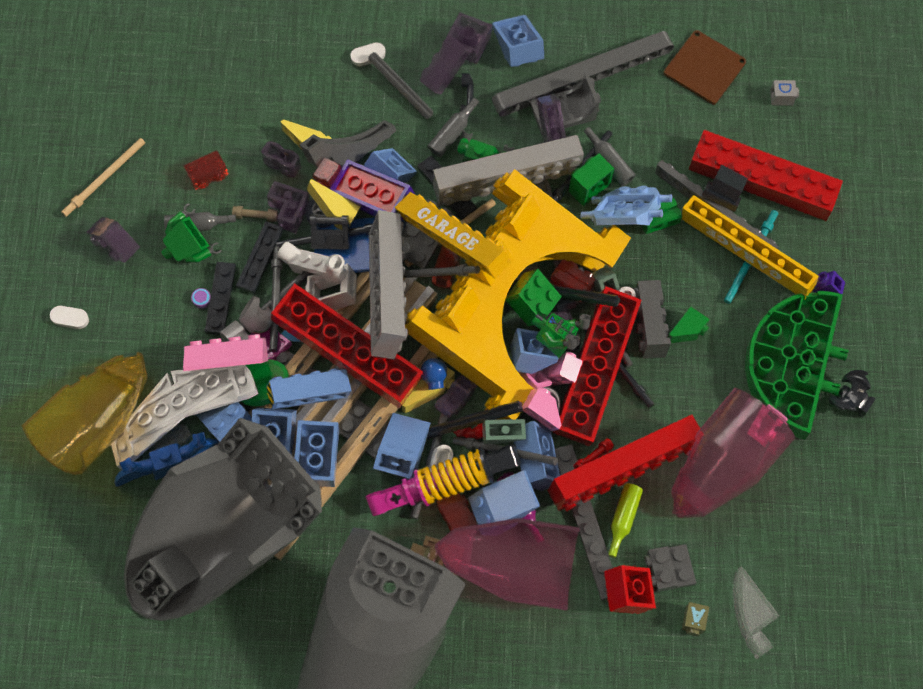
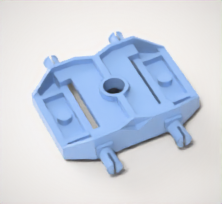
[581,186,672,226]

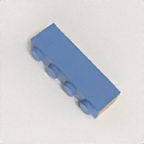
[266,368,352,410]

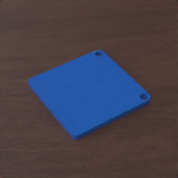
[314,217,375,273]

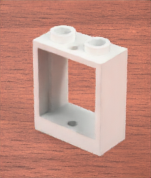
[305,264,357,310]

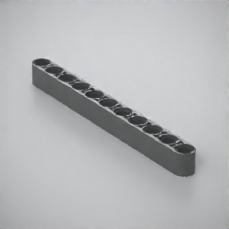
[491,31,674,116]

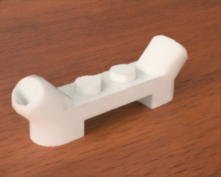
[277,242,347,283]

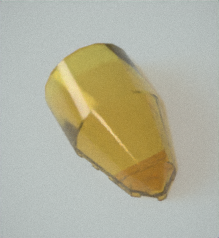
[22,352,148,475]

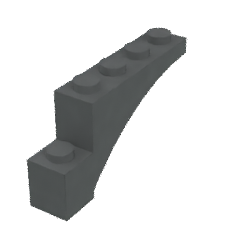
[300,120,397,173]

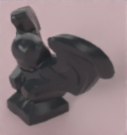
[829,370,876,418]

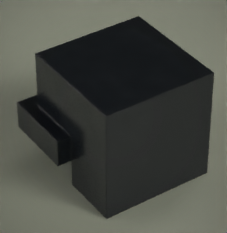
[702,165,748,212]

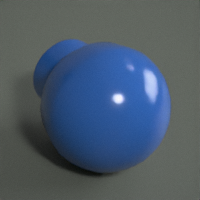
[420,358,447,390]

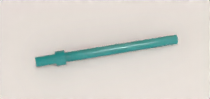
[724,210,779,304]

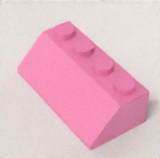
[183,334,268,371]

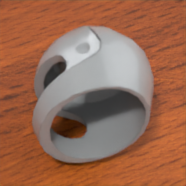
[239,296,273,334]

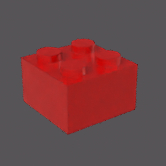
[604,565,656,614]

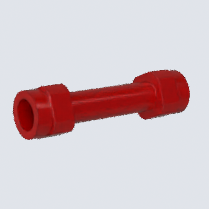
[573,438,614,469]

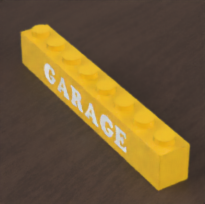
[395,192,512,279]
[682,195,819,300]

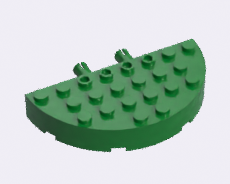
[745,291,849,440]

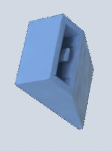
[373,413,431,479]

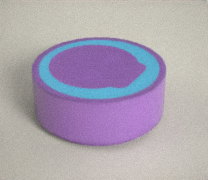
[191,288,211,308]

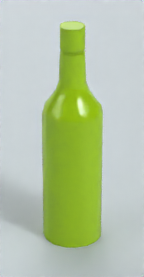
[608,483,643,558]

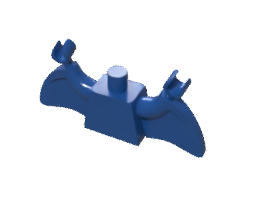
[114,432,219,487]

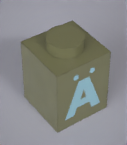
[682,602,709,636]

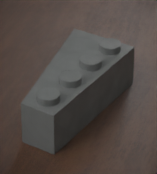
[633,280,671,359]

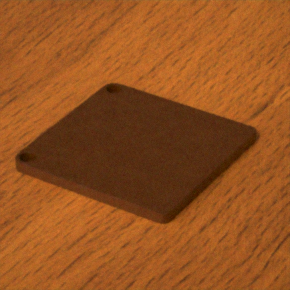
[664,30,746,105]

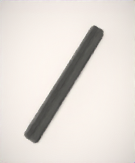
[368,52,433,119]

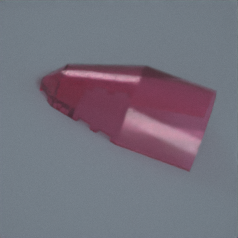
[671,388,795,518]
[435,518,580,611]

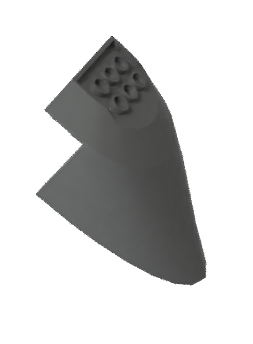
[124,418,322,621]
[297,527,466,689]

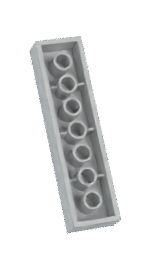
[433,135,584,206]
[369,210,408,359]

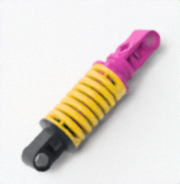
[366,444,521,516]

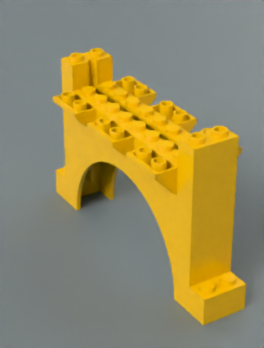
[405,169,631,420]

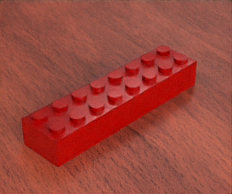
[688,130,843,221]
[271,283,423,409]
[552,286,641,446]
[548,415,704,511]

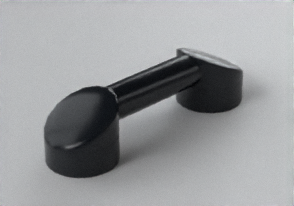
[460,73,474,116]

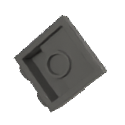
[645,544,696,593]

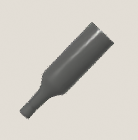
[427,98,479,158]
[584,127,636,187]
[164,212,236,231]

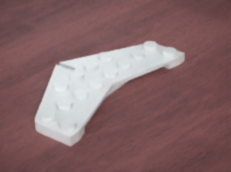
[111,365,258,469]

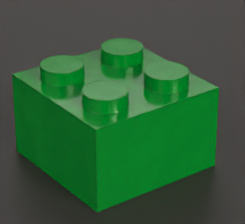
[569,154,614,207]
[505,269,562,327]

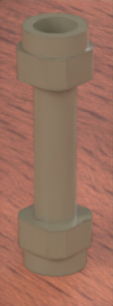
[232,206,278,222]

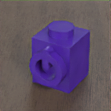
[812,270,845,294]

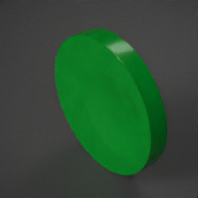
[240,359,289,406]

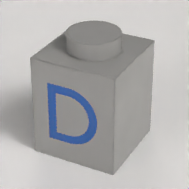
[770,80,799,105]

